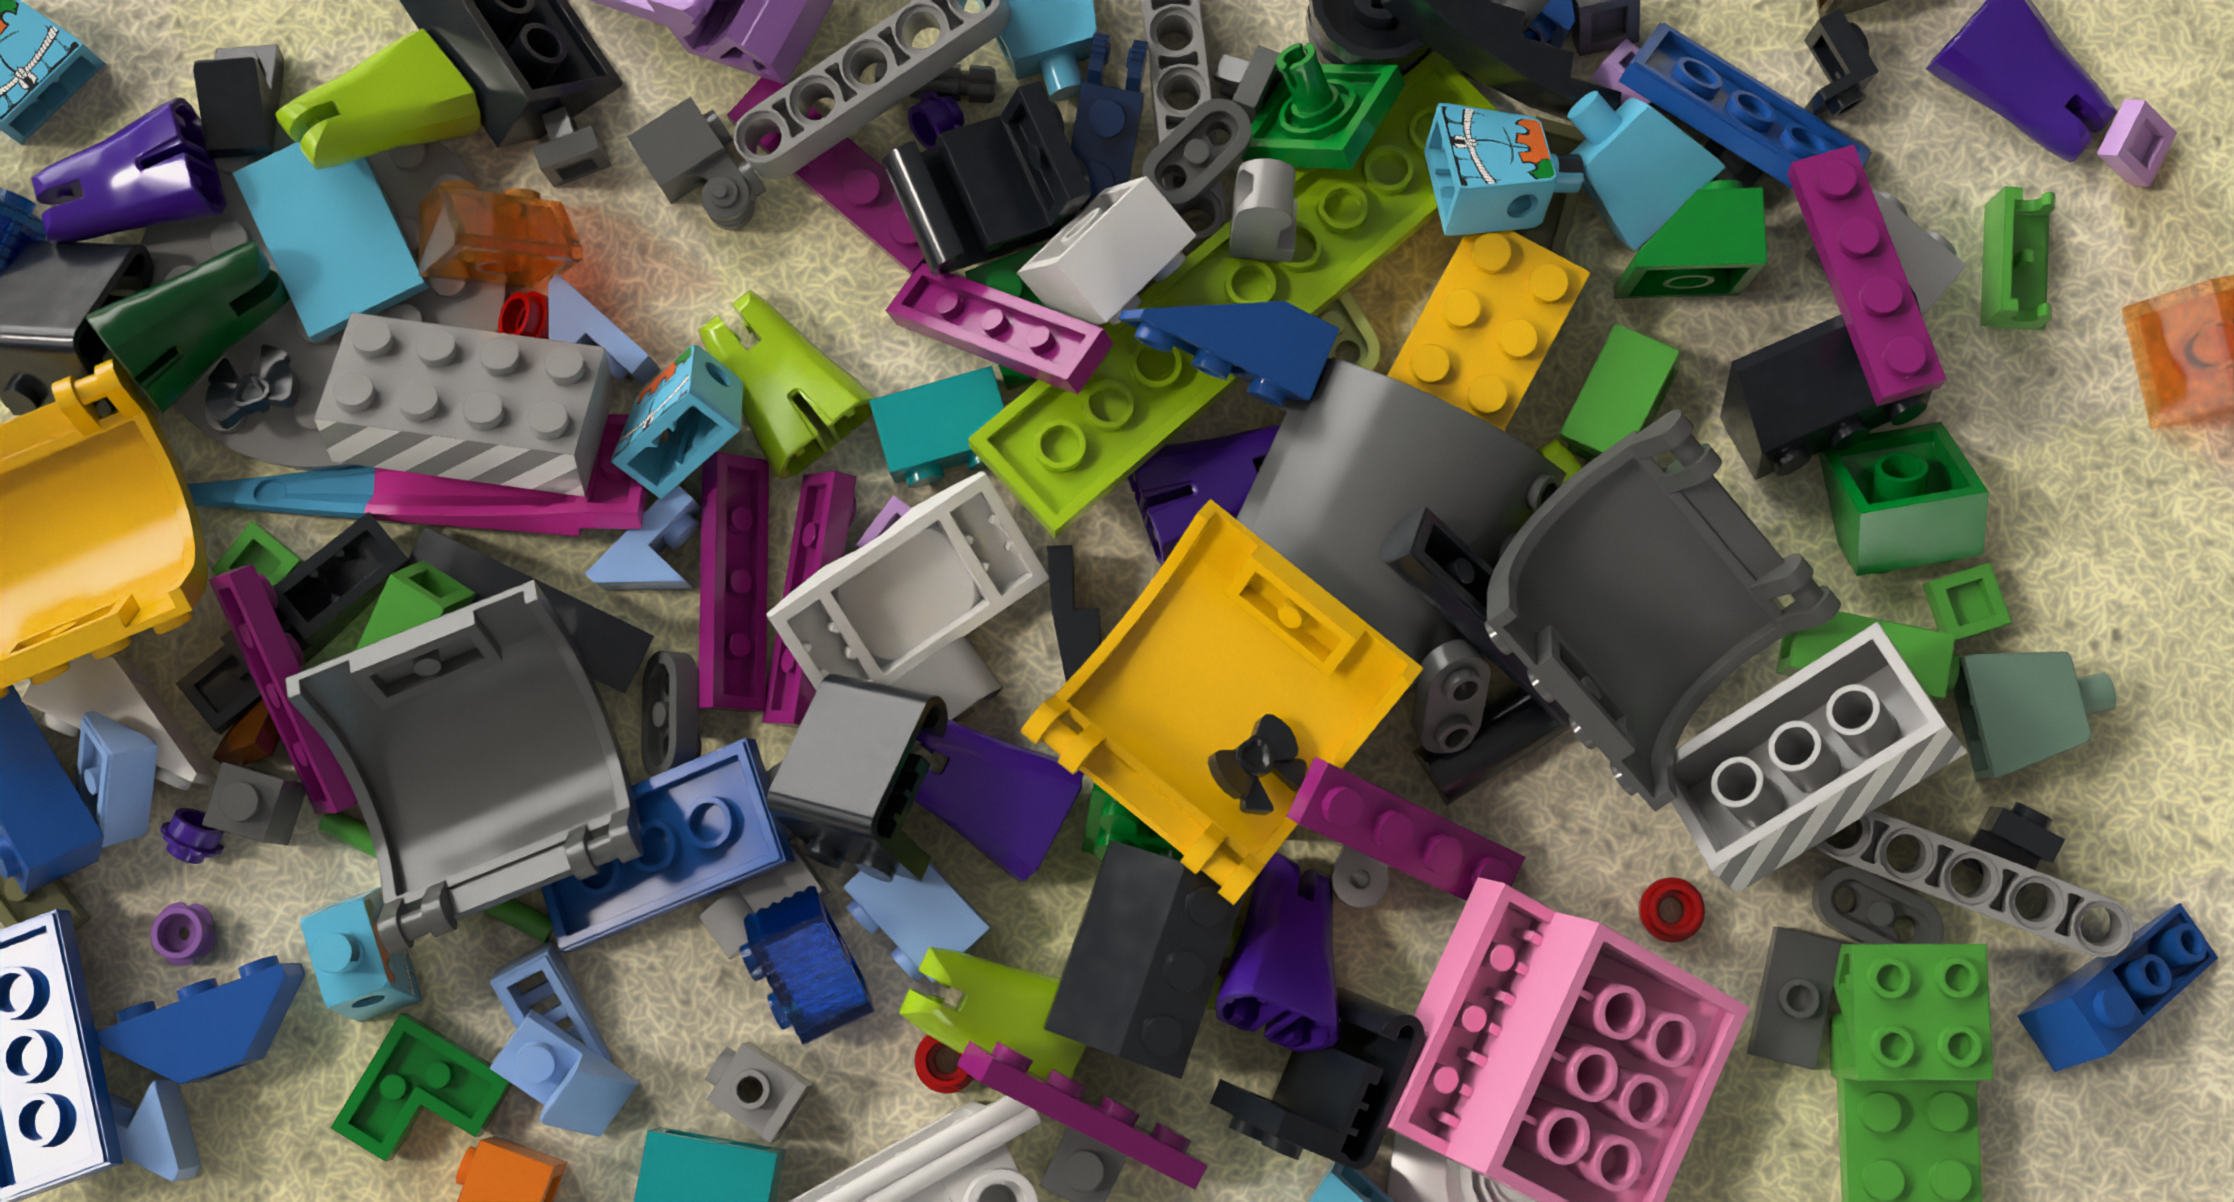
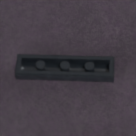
[1380,506,1570,725]
[1412,685,1571,806]

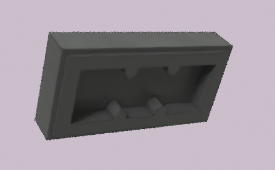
[1747,927,1842,1070]

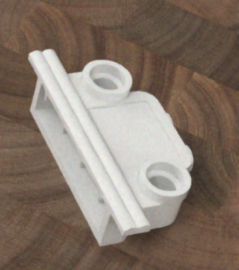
[789,1095,1041,1202]

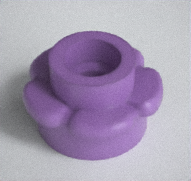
[151,902,216,966]

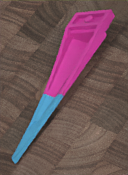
[187,414,648,536]

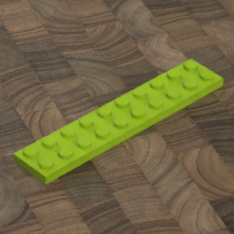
[968,51,1498,539]

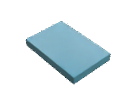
[233,142,430,343]

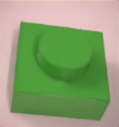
[211,521,305,586]
[1922,562,2012,641]

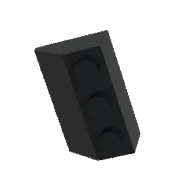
[399,0,623,148]
[1720,284,1933,480]
[1043,840,1246,1079]

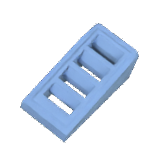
[489,940,612,1062]

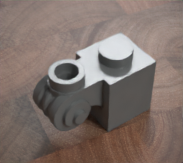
[627,96,767,230]

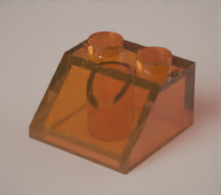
[418,180,583,289]
[2122,275,2234,429]

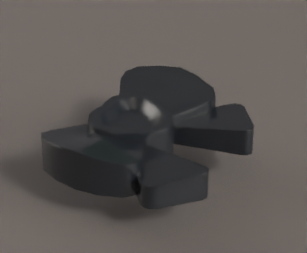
[205,344,300,429]
[1208,714,1307,815]

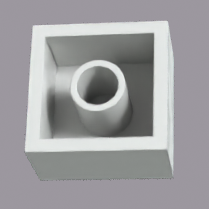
[1017,176,1197,326]

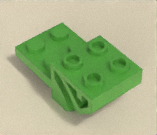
[1829,944,1993,1202]

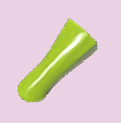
[276,28,481,170]
[698,290,877,479]
[899,947,1087,1079]

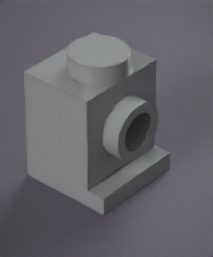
[705,1042,814,1143]

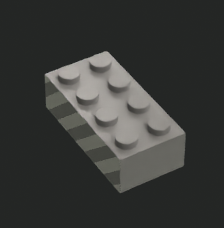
[314,312,615,497]
[1671,622,1968,893]

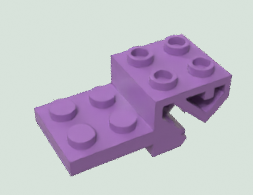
[589,0,834,85]

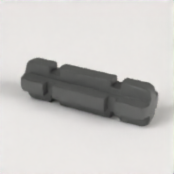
[875,63,997,103]

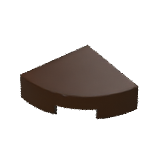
[212,699,280,766]

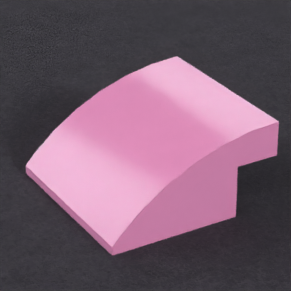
[1387,877,1750,1202]

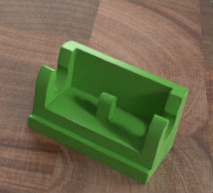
[1980,186,2056,331]
[1559,323,1680,462]

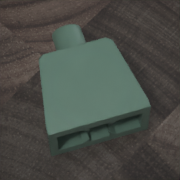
[1953,651,2116,781]

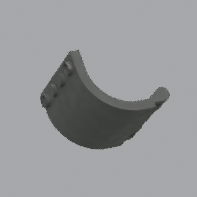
[1237,357,1566,686]
[1485,409,1841,811]
[285,580,643,955]

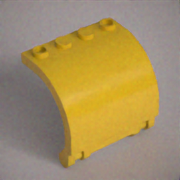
[0,358,208,699]
[1020,499,1423,906]

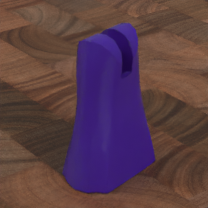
[1925,0,2118,163]
[31,97,227,244]
[1128,425,1281,567]
[915,720,1084,882]
[1215,853,1340,1052]

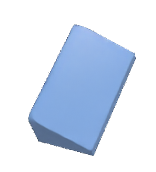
[75,711,158,848]

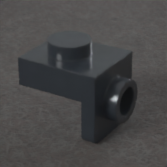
[1804,8,1879,117]
[1962,802,2066,892]

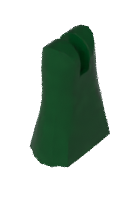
[86,241,290,414]

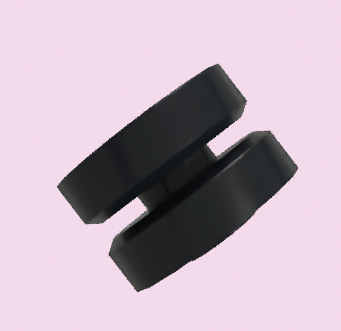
[1306,0,1434,76]

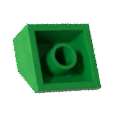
[1614,180,1767,299]
[1819,422,1989,576]

